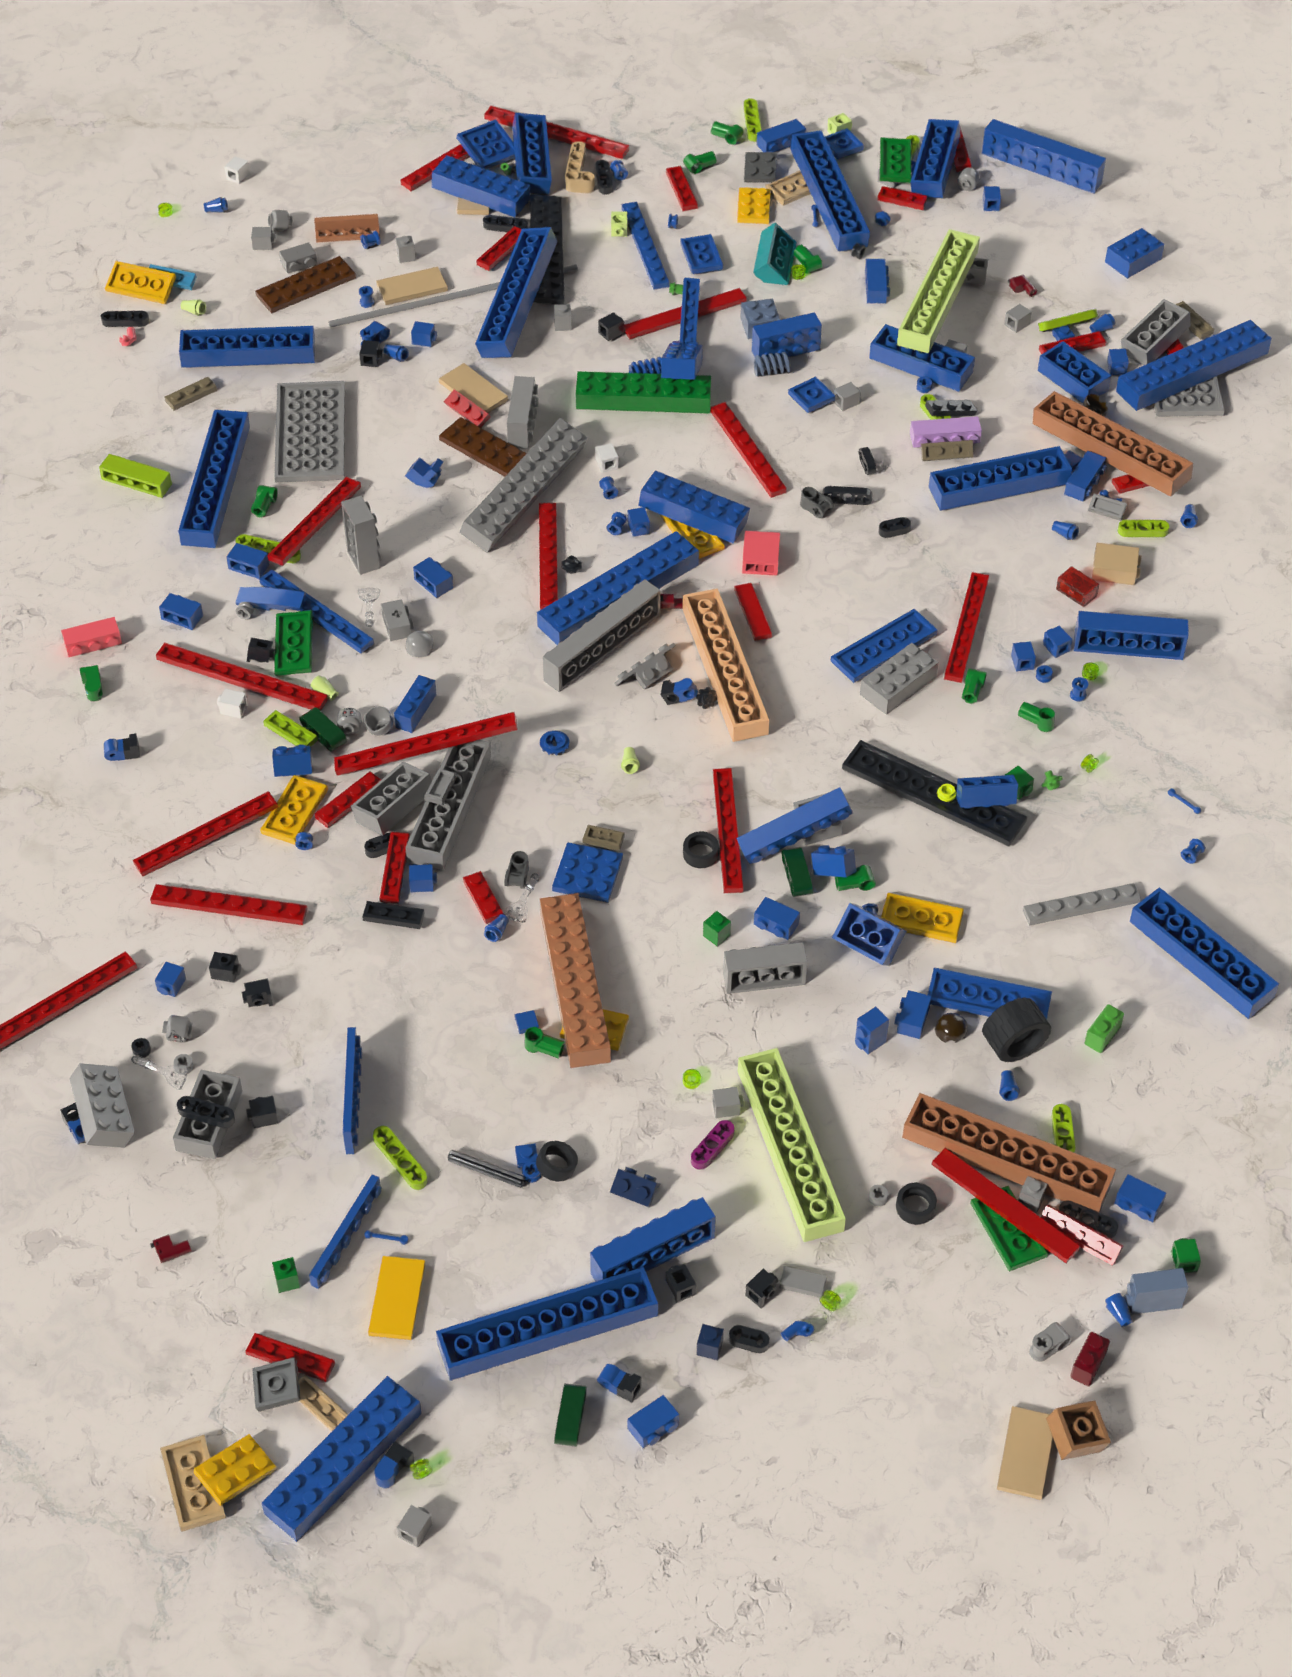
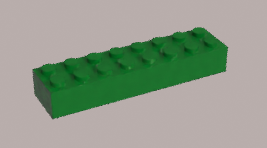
[576,371,711,414]

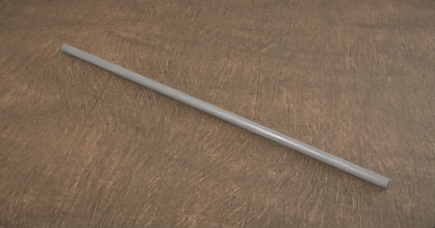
[328,265,578,327]

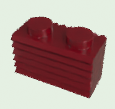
[1070,1332,1110,1386]

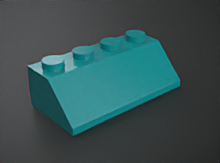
[753,222,797,285]

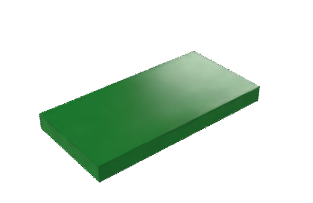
[879,137,911,183]
[274,610,313,676]
[970,1185,1048,1272]

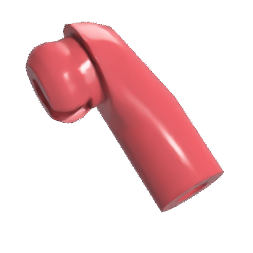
[119,327,136,346]

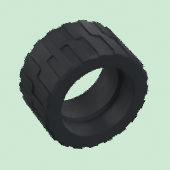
[982,998,1051,1062]

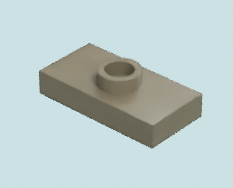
[582,825,625,851]

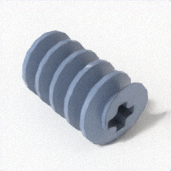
[754,352,790,376]

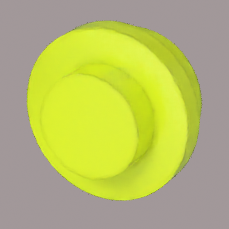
[937,784,956,802]

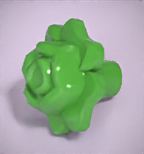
[1041,770,1063,790]

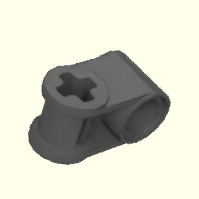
[800,487,833,518]
[504,851,529,889]

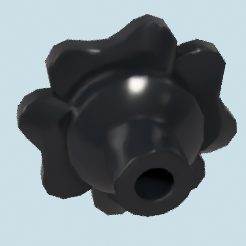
[561,555,582,574]
[696,687,717,709]

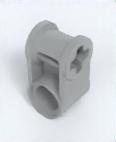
[1029,1322,1072,1361]

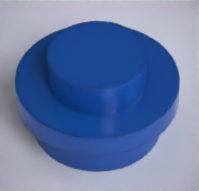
[875,211,891,226]

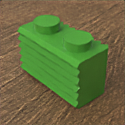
[1084,1004,1124,1053]

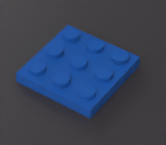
[456,119,515,169]
[552,842,623,903]

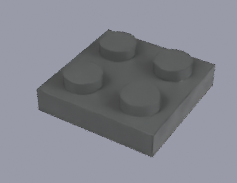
[744,152,777,182]
[252,1357,301,1412]

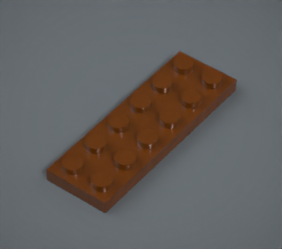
[255,256,356,314]
[439,417,527,477]

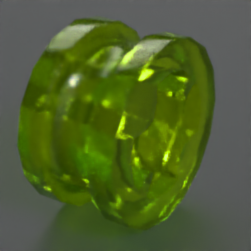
[158,203,173,217]
[791,264,806,280]
[1082,662,1099,681]
[1081,754,1099,773]
[682,1069,701,1089]
[819,1290,842,1311]
[410,1458,432,1479]

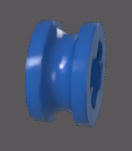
[668,214,678,229]
[916,377,932,393]
[1036,665,1053,683]
[295,832,313,850]
[522,1161,541,1183]

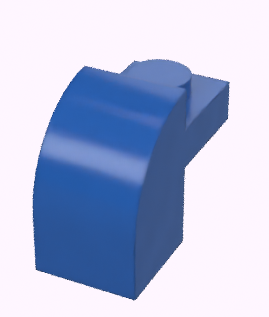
[405,457,443,488]

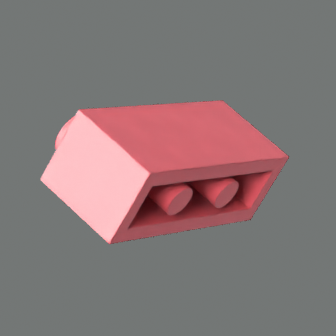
[61,617,122,657]

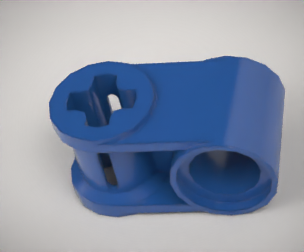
[360,321,390,345]

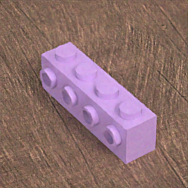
[910,416,982,448]

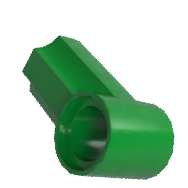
[711,121,744,145]
[683,151,717,174]
[793,244,822,274]
[251,485,278,518]
[962,668,987,704]
[1018,702,1055,732]
[835,865,876,891]
[524,1027,565,1059]

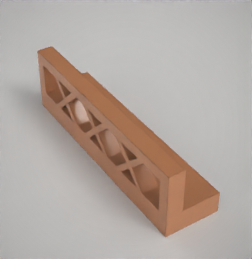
[314,214,380,243]

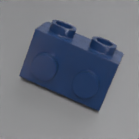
[610,1167,661,1207]

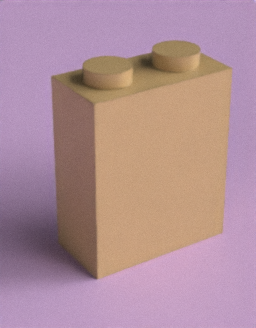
[1092,543,1142,585]

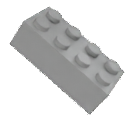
[1121,299,1191,365]
[507,376,539,449]
[341,496,381,575]
[860,643,938,715]
[351,761,432,836]
[723,942,807,994]
[70,1063,135,1148]
[173,1069,243,1159]

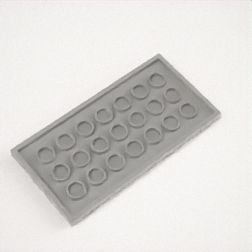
[274,381,345,482]

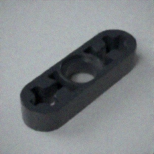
[595,160,613,195]
[483,215,528,232]
[101,311,149,327]
[822,486,873,505]
[177,1096,235,1128]
[1059,1201,1118,1238]

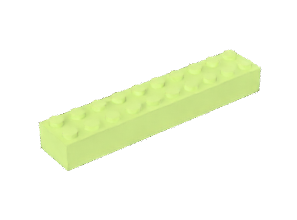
[897,229,980,353]
[738,1048,846,1242]

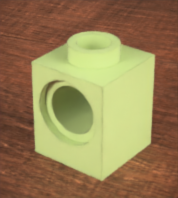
[827,113,852,134]
[611,212,627,236]

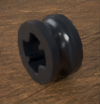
[851,243,865,259]
[131,1038,151,1058]

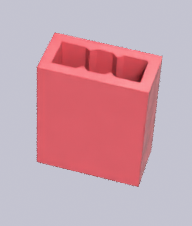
[742,531,780,575]

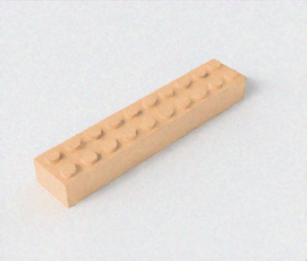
[683,588,769,742]

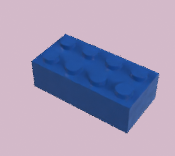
[752,312,822,358]
[661,341,703,380]
[1037,341,1112,403]

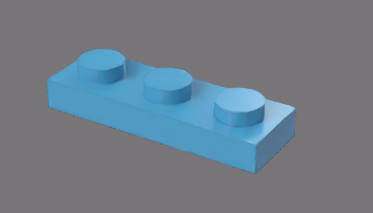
[149,264,197,290]

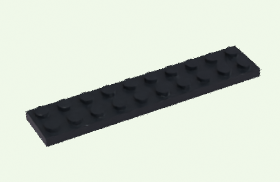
[530,194,565,305]
[842,740,1027,846]

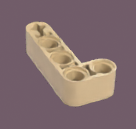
[565,141,595,193]

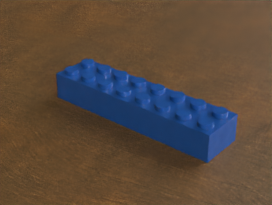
[982,119,1106,194]
[179,326,315,368]
[928,446,1072,511]
[1130,887,1279,1019]
[261,1376,422,1542]

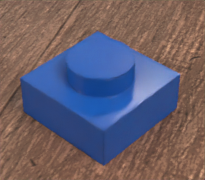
[1052,325,1075,341]
[515,1143,537,1168]

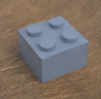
[740,298,780,339]

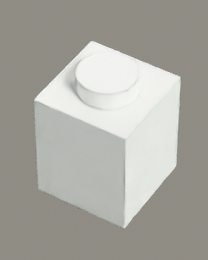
[225,156,250,184]
[595,443,618,473]
[217,688,248,718]

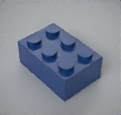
[1105,228,1164,279]
[832,903,907,966]

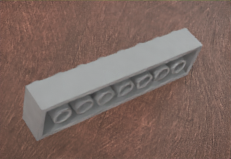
[543,579,660,692]
[405,740,491,871]

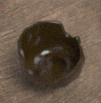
[1083,394,1108,417]
[935,1013,968,1043]

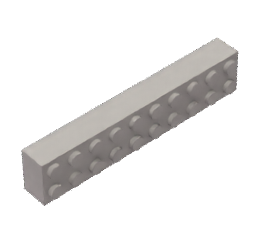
[459,418,588,553]

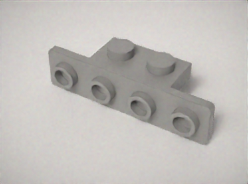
[615,643,676,689]

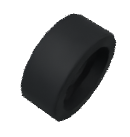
[683,831,719,868]
[536,1141,578,1182]
[896,1182,937,1225]

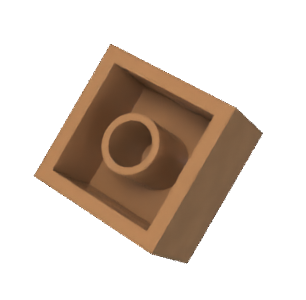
[1046,1401,1111,1460]

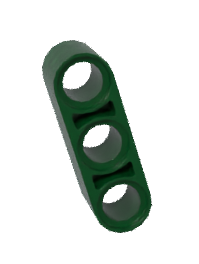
[299,707,347,752]
[782,847,813,897]
[554,1383,587,1447]

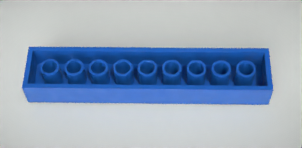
[790,130,870,251]
[475,227,557,358]
[1116,319,1272,411]
[178,409,250,548]
[537,531,699,645]
[436,1267,658,1381]

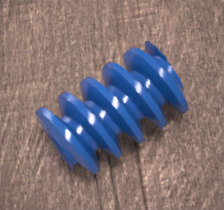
[629,357,662,374]

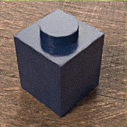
[696,1324,724,1361]

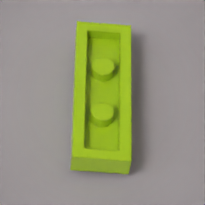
[263,710,318,747]

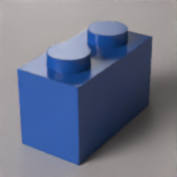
[226,543,270,579]
[413,557,453,598]
[159,593,203,630]
[272,745,313,777]
[811,845,857,877]
[754,897,800,940]
[894,990,931,1039]
[855,1006,889,1054]
[1114,1174,1166,1222]
[627,1395,679,1448]

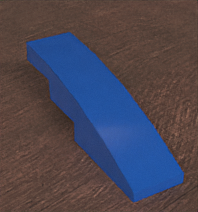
[235,587,306,611]

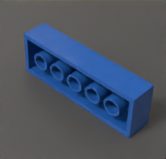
[512,113,552,194]
[911,119,960,198]
[432,155,530,218]
[869,324,975,392]
[638,470,750,544]
[1074,611,1189,660]
[590,1197,716,1282]

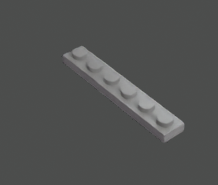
[1023,883,1141,926]

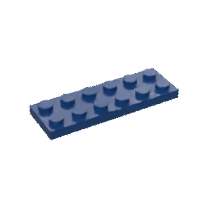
[830,609,938,683]
[928,968,1052,1019]
[343,1027,362,1154]

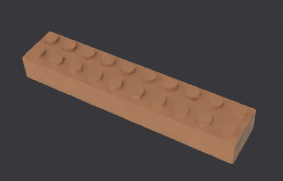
[1033,391,1193,497]
[540,893,611,1068]
[902,1093,1116,1213]

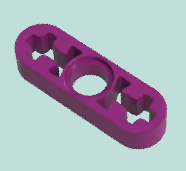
[691,1120,734,1170]

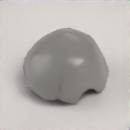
[406,630,434,658]
[364,706,393,736]

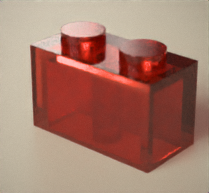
[1056,566,1099,607]

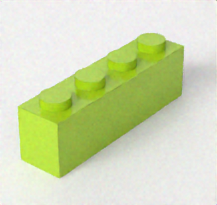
[99,454,172,498]

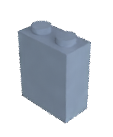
[1124,1268,1188,1315]

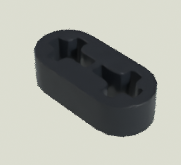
[859,447,876,475]
[878,517,911,538]
[364,832,391,858]
[729,1325,770,1353]

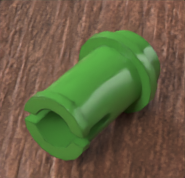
[669,282,683,295]

